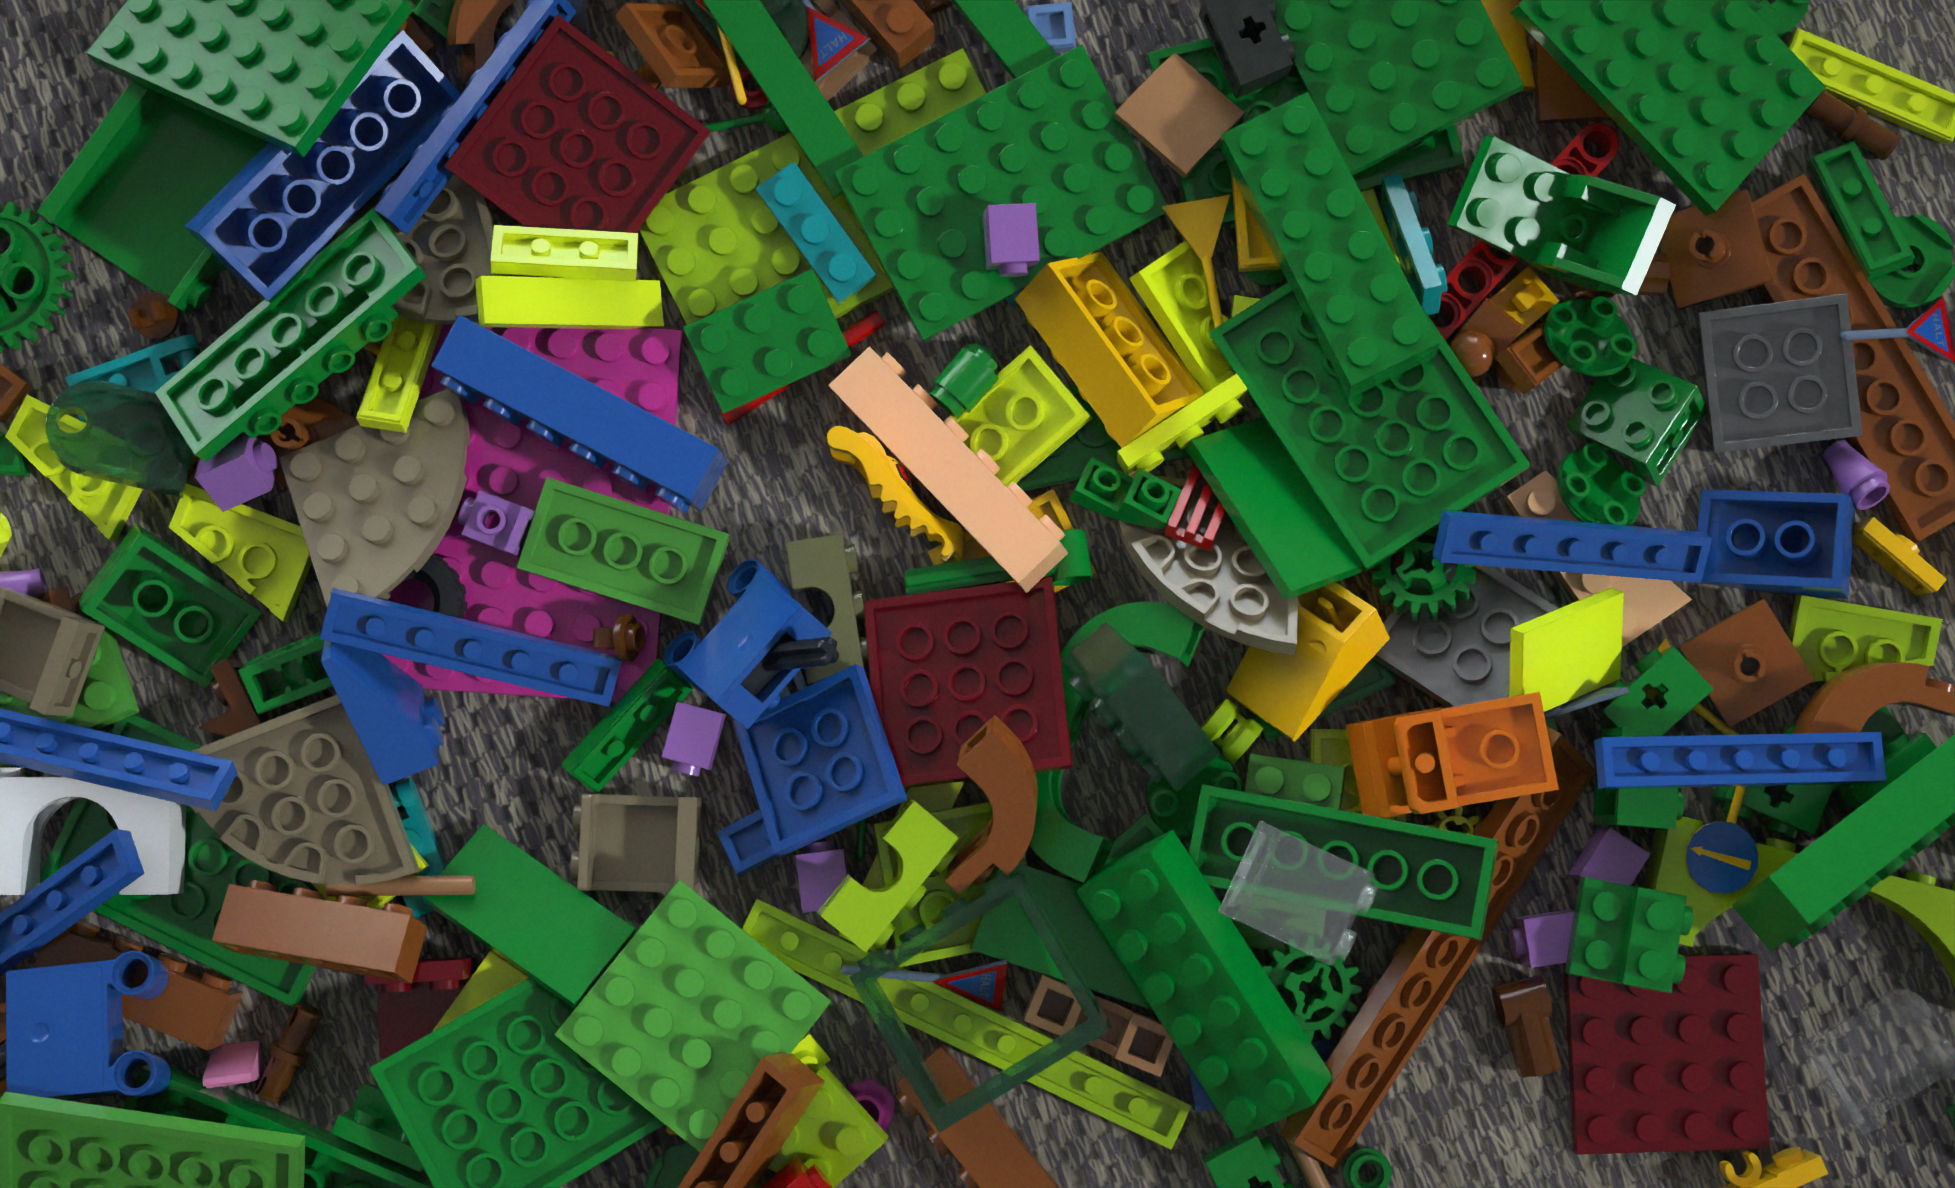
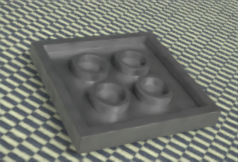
[1698,293,1863,453]
[1372,564,1559,707]

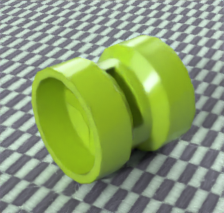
[1196,697,1263,764]

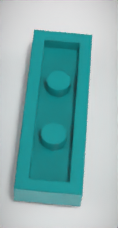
[756,161,877,305]
[1380,174,1448,315]

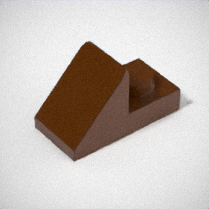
[199,658,271,737]

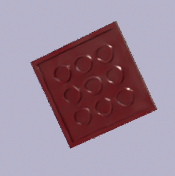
[444,15,711,233]
[863,577,1073,788]
[1563,953,1770,1155]

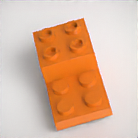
[1346,691,1559,818]

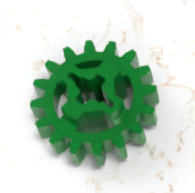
[1372,528,1476,621]
[1260,933,1362,1042]

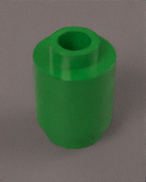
[929,347,999,419]

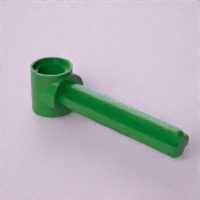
[904,529,1093,595]

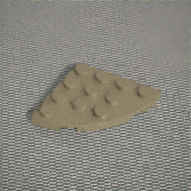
[316,170,508,325]
[279,388,470,607]
[1115,471,1298,656]
[190,695,420,885]

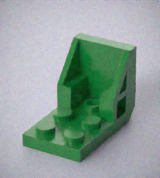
[1447,136,1676,296]

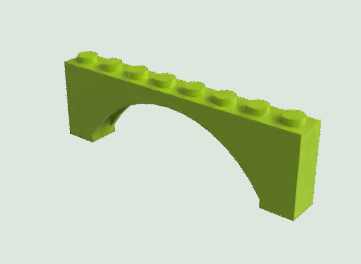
[1643,816,1955,987]

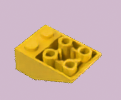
[1226,582,1390,742]

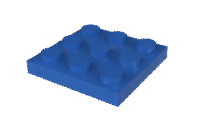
[733,664,907,856]

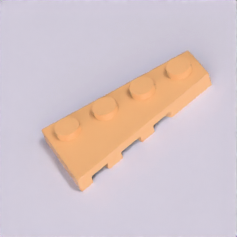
[1503,470,1692,647]

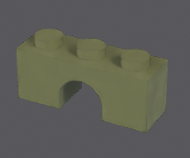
[785,533,869,685]

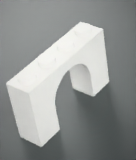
[0,768,186,895]

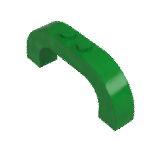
[1029,601,1205,883]

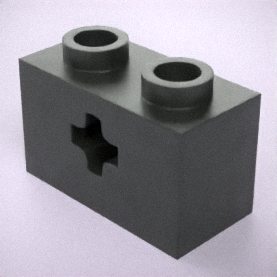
[1199,0,1295,99]

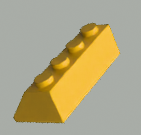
[1015,252,1205,448]

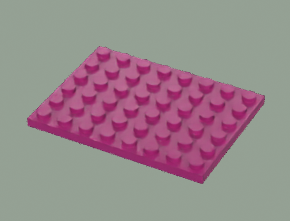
[380,323,684,702]

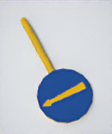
[1685,786,1758,894]

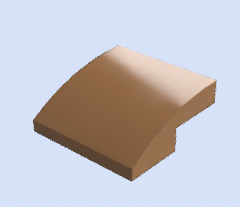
[1114,53,1245,179]

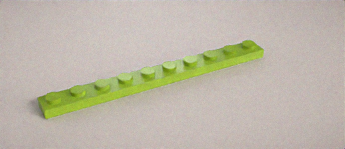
[742,898,1192,1150]

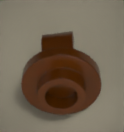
[126,292,180,339]
[593,614,645,662]

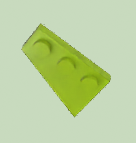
[1788,594,1943,682]

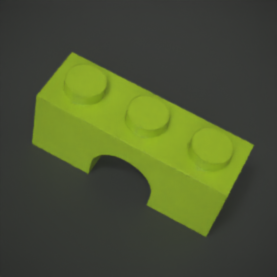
[817,799,959,953]

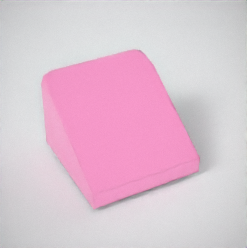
[202,1040,264,1088]

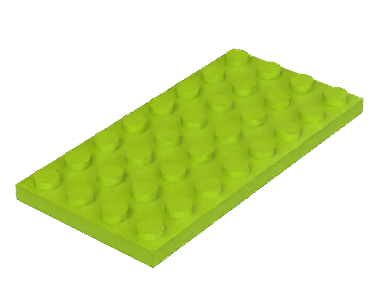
[639,48,986,325]

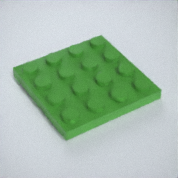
[554,879,832,1153]

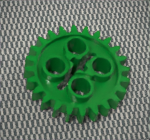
[0,201,75,354]

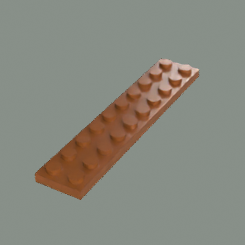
[1279,727,1596,1170]

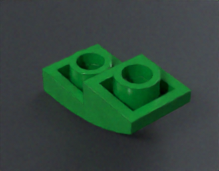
[1069,456,1181,529]

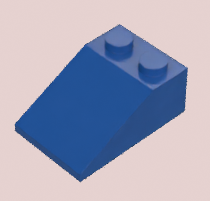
[1694,489,1856,599]
[321,640,445,786]

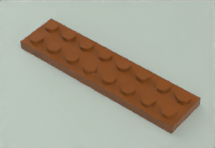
[1752,173,1955,543]

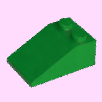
[78,523,262,689]

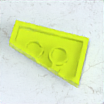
[1129,240,1234,394]
[5,395,159,542]
[169,483,312,623]

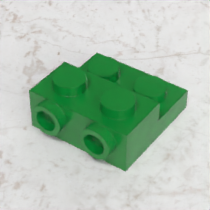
[1565,877,1693,993]

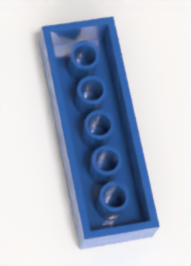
[184,29,461,301]
[431,315,728,513]

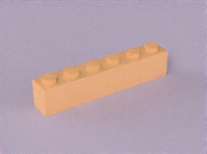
[828,346,1068,593]

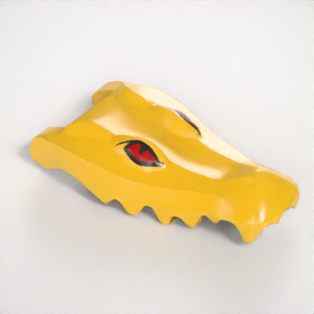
[827,426,965,563]

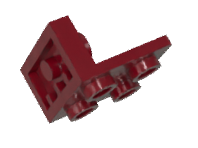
[365,957,475,1059]

